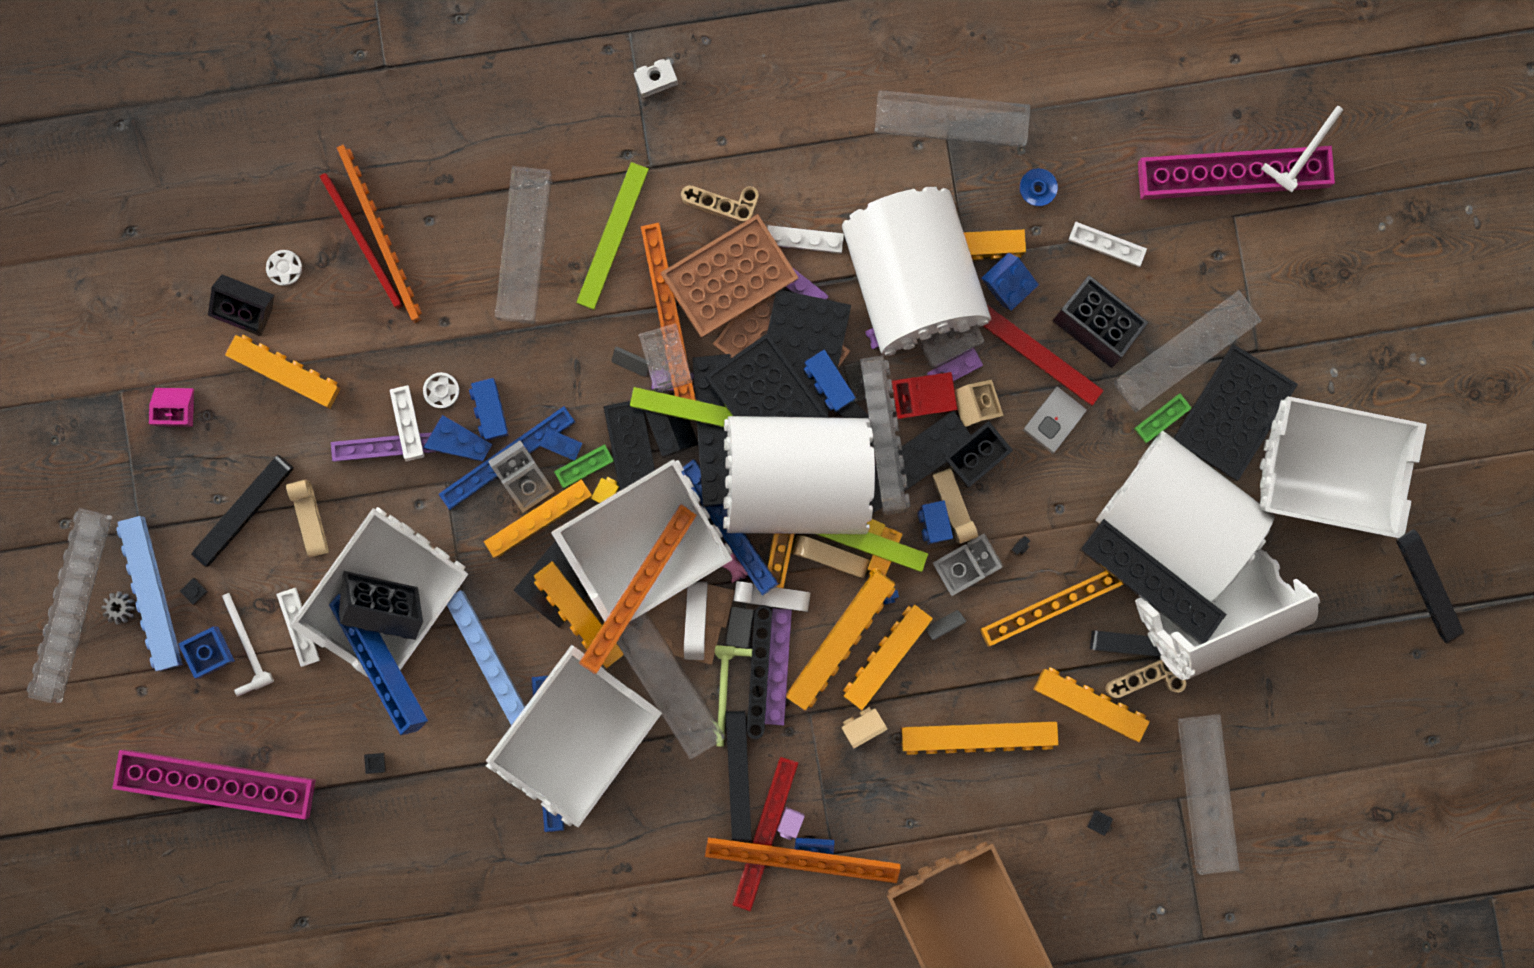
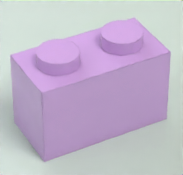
[777,807,805,840]

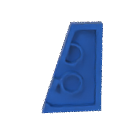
[423,415,492,462]

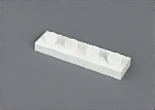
[1068,222,1147,267]
[768,225,844,254]
[390,385,424,462]
[277,588,321,667]

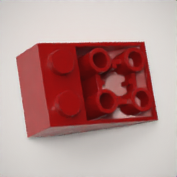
[892,372,958,419]

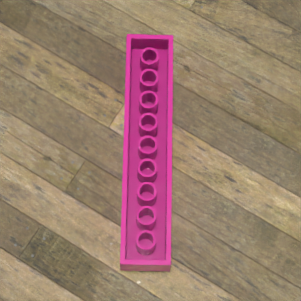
[1138,146,1335,200]
[112,749,316,819]

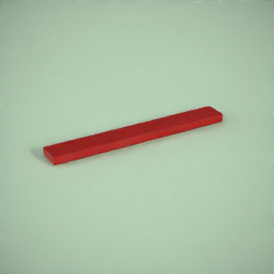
[319,173,403,310]
[983,305,1104,406]
[732,757,798,911]

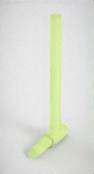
[715,645,752,746]

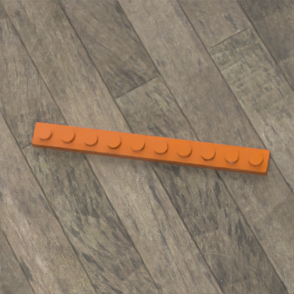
[336,144,422,323]
[641,223,696,401]
[579,504,697,674]
[705,837,900,883]

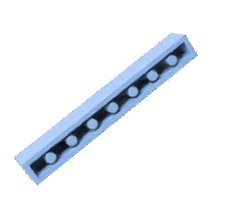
[117,516,183,671]
[447,590,526,725]

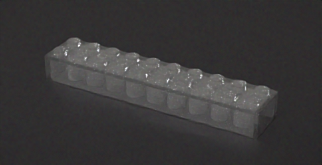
[27,508,112,703]

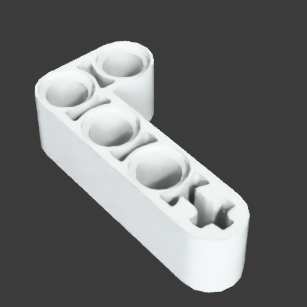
[684,581,708,660]
[733,581,811,612]

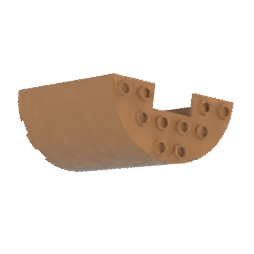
[887,841,1053,968]

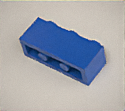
[803,350,856,412]
[469,378,509,441]

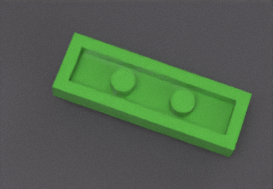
[1134,393,1192,443]
[554,444,614,489]

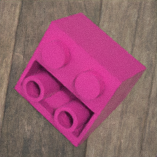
[149,388,194,427]

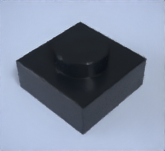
[1010,536,1030,556]
[180,578,208,605]
[364,753,386,774]
[1086,810,1113,836]

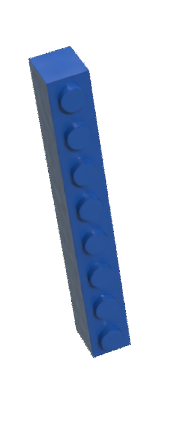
[329,594,428,735]

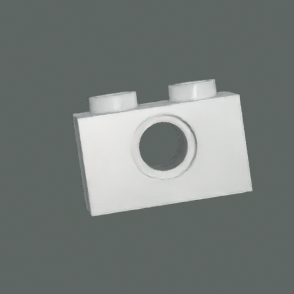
[634,59,678,98]

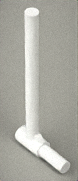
[1261,106,1343,193]
[222,593,274,697]

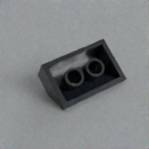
[208,274,275,336]
[645,392,699,458]
[944,421,1013,488]

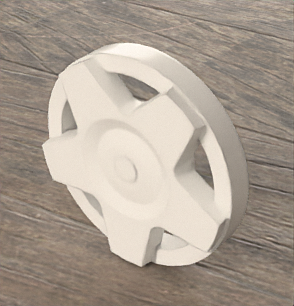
[266,250,302,286]
[423,372,459,409]

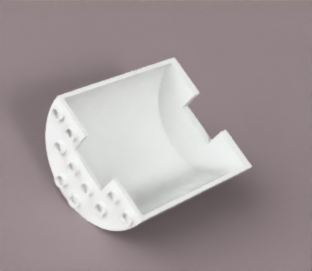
[842,187,992,356]
[1260,396,1427,538]
[723,416,875,534]
[1095,431,1275,602]
[551,459,733,621]
[290,507,468,678]
[1135,549,1320,680]
[486,645,662,827]

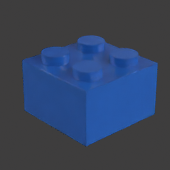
[981,253,1039,311]
[917,500,953,545]
[178,627,235,679]

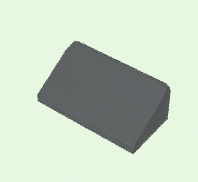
[612,347,651,377]
[726,607,755,648]
[925,610,966,641]

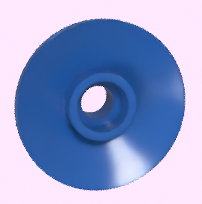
[1020,168,1058,206]

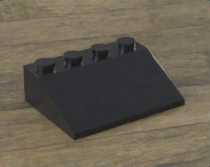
[1052,275,1148,368]
[513,540,588,628]
[339,571,423,640]

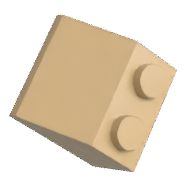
[955,380,1004,427]
[841,707,887,748]

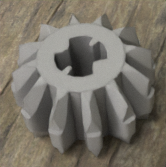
[101,591,136,624]

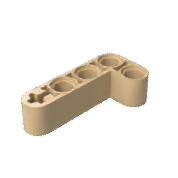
[681,185,759,224]
[932,468,978,545]
[286,479,329,558]
[791,535,870,579]
[1105,659,1186,698]

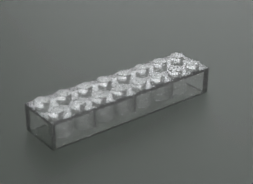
[874,90,1031,147]
[495,166,552,324]
[1113,290,1262,413]
[860,356,911,515]
[616,612,725,760]
[1178,714,1239,875]

